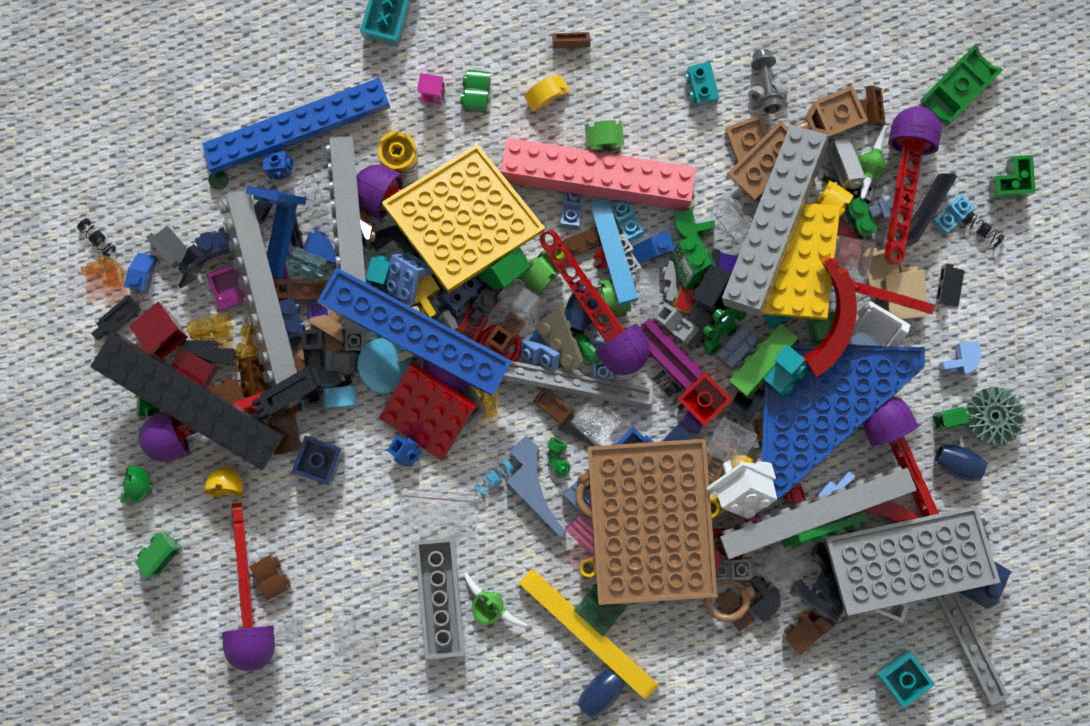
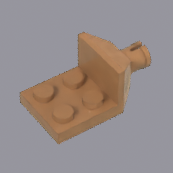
[794,86,868,140]
[292,311,345,367]

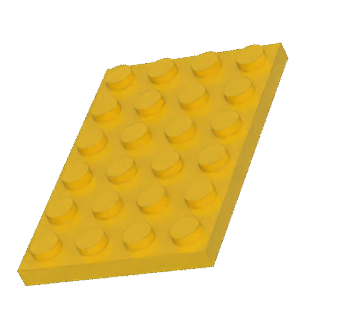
[763,203,840,320]

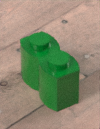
[460,70,491,113]
[844,197,877,240]
[933,406,971,431]

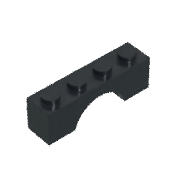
[302,329,326,410]

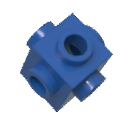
[263,150,294,179]
[386,435,422,467]

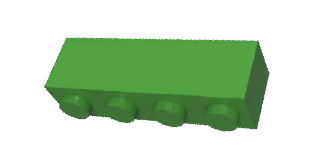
[730,324,800,400]

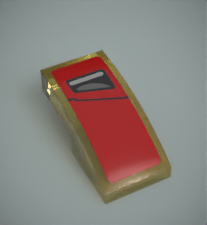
[672,281,702,316]

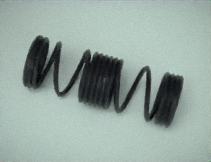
[962,211,1005,248]
[77,218,116,257]
[653,370,685,411]

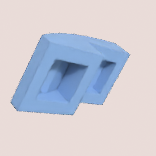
[815,471,855,497]

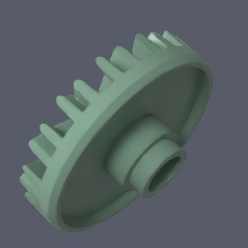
[965,387,1025,445]

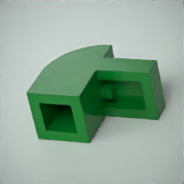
[672,209,716,239]

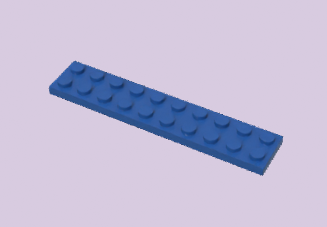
[202,77,391,174]
[317,268,511,397]

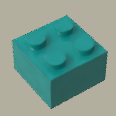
[875,650,935,708]

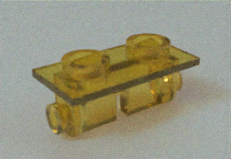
[236,321,257,359]

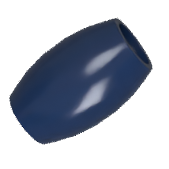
[565,284,599,333]
[934,444,987,481]
[577,669,624,719]

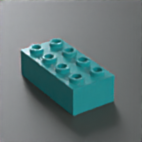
[360,0,412,47]

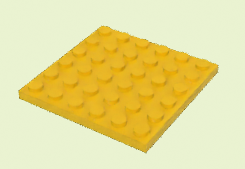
[382,144,545,293]

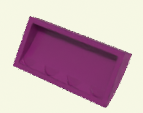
[207,253,291,310]

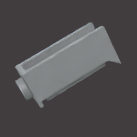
[828,137,867,189]

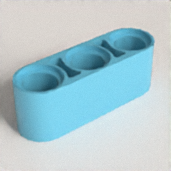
[301,386,358,411]

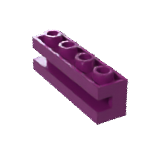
[640,318,703,390]

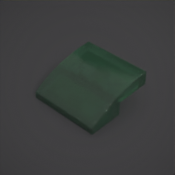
[574,583,627,637]

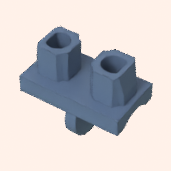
[869,198,901,221]

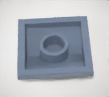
[847,332,882,346]

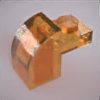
[81,256,126,288]

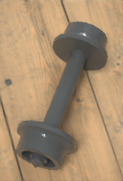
[751,49,784,114]

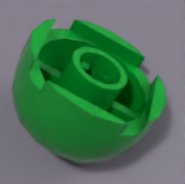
[120,465,153,504]

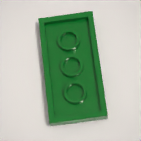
[781,512,868,549]

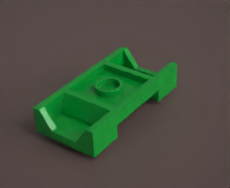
[919,44,1003,126]

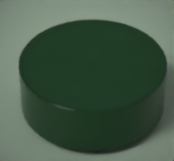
[208,171,229,190]

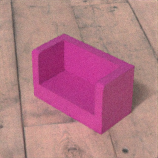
[417,73,446,105]

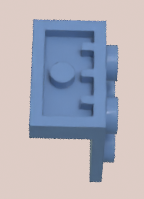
[386,252,434,305]

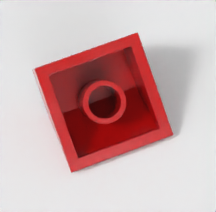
[678,372,733,427]

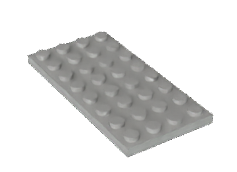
[825,506,1000,617]

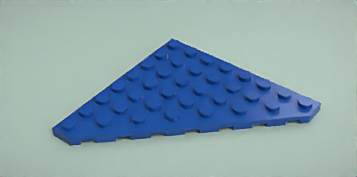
[762,345,925,499]

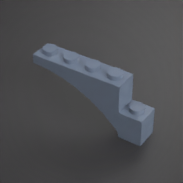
[506,436,566,537]

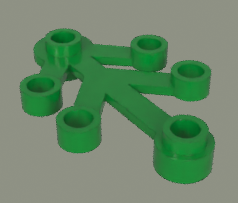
[702,307,747,356]

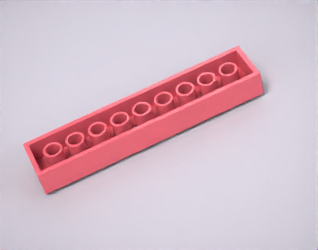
[501,138,696,211]

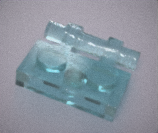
[286,245,327,280]

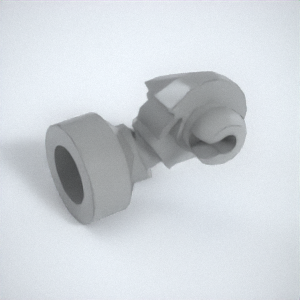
[748,82,789,105]

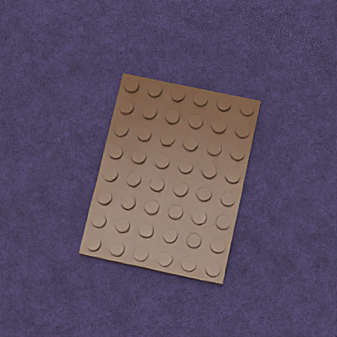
[588,439,717,605]

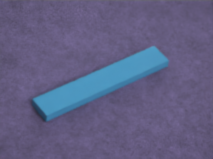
[590,198,639,306]

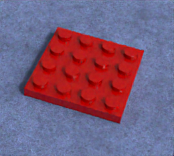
[379,361,477,461]

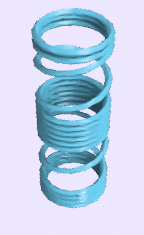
[474,459,515,497]

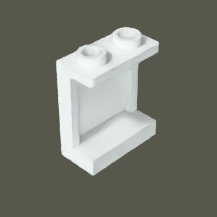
[851,301,910,347]

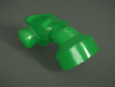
[573,333,600,364]
[547,437,570,477]

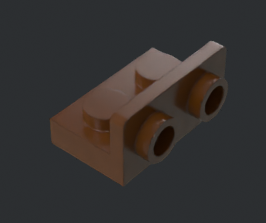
[238,356,272,397]

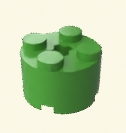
[584,120,624,152]
[520,250,560,295]
[597,279,631,319]

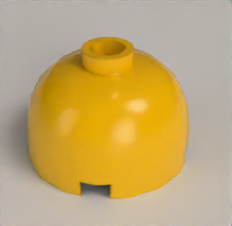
[204,466,244,498]

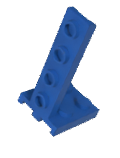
[246,186,307,279]

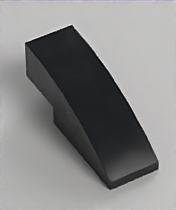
[179,340,237,365]

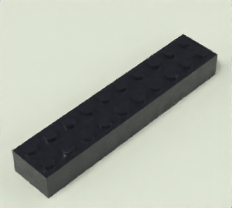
[90,333,285,470]

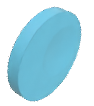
[357,338,412,394]

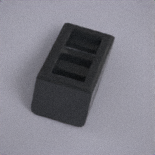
[254,185,280,224]

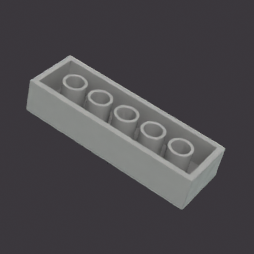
[415,537,466,660]

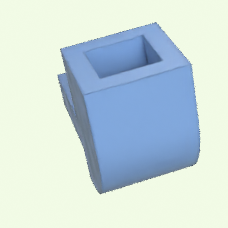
[939,340,981,375]

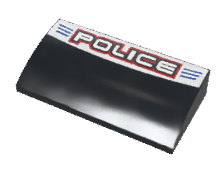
[896,173,958,247]

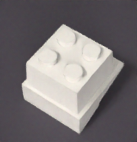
[707,461,777,519]

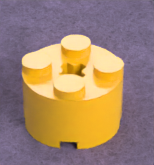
[378,131,418,173]
[813,181,853,218]

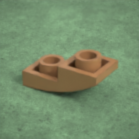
[360,208,376,249]

